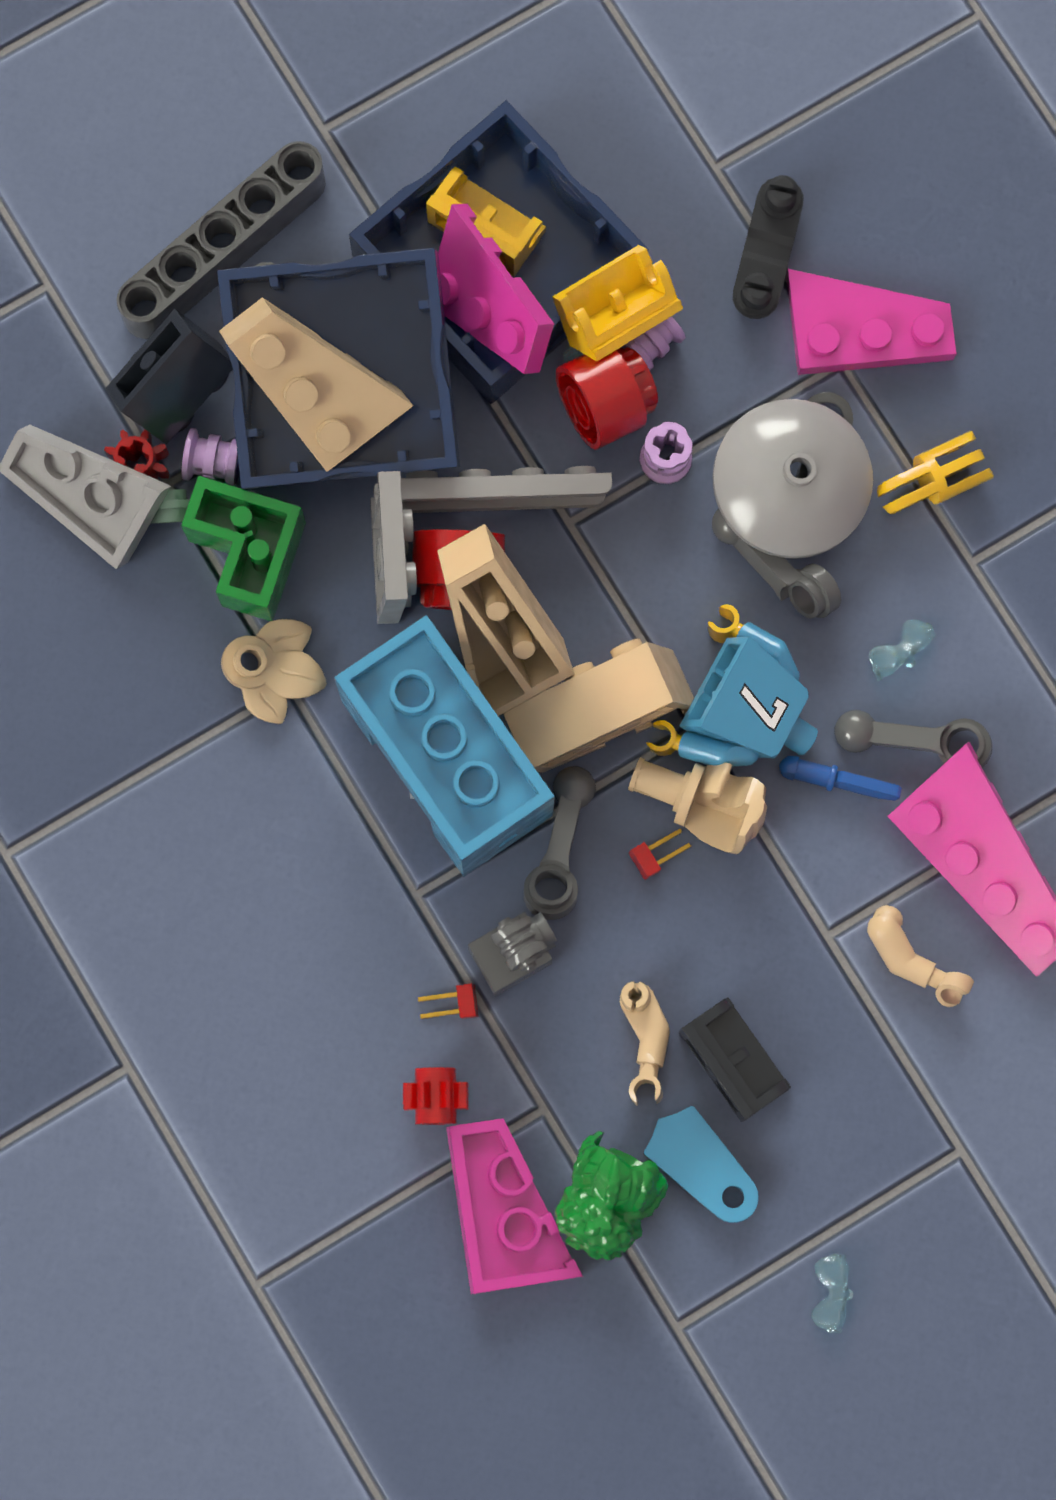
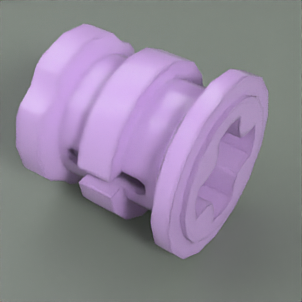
[620,316,685,370]
[639,422,692,484]
[182,428,239,485]

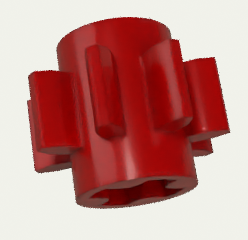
[104,429,170,479]
[403,1067,469,1125]

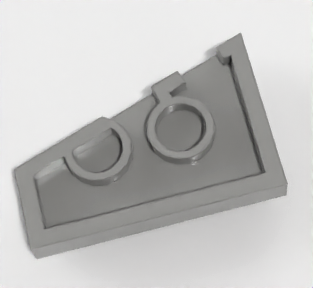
[0,425,171,570]

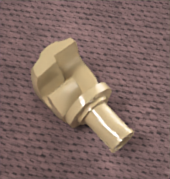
[628,757,767,854]

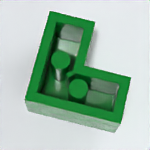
[181,476,306,621]

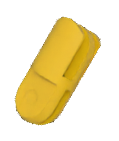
[877,431,993,514]

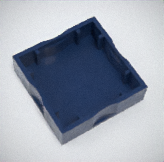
[349,100,649,405]
[217,248,460,489]

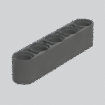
[116,141,326,339]

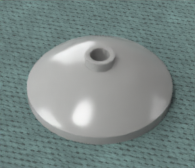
[713,399,873,558]

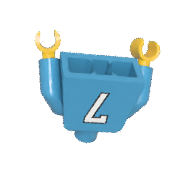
[646,604,818,767]

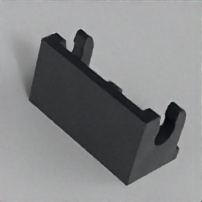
[679,997,791,1122]

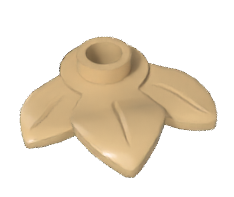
[221,619,327,724]

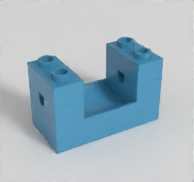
[334,615,555,877]

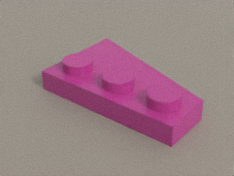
[438,204,554,374]
[786,269,957,375]
[446,1118,583,1294]

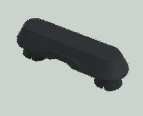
[733,175,804,319]

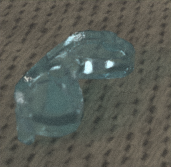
[869,619,935,681]
[811,1253,853,1333]

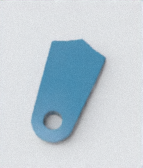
[644,1106,759,1223]

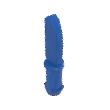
[779,756,902,801]

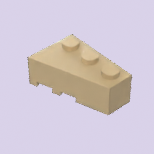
[219,297,413,472]
[437,524,574,716]
[503,639,694,772]

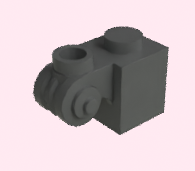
[468,912,557,997]

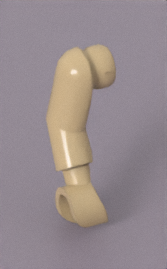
[867,905,974,1007]
[620,981,670,1106]

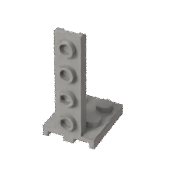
[370,466,612,624]

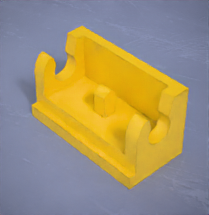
[426,166,546,277]
[552,245,683,362]

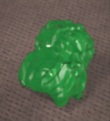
[555,1131,669,1260]

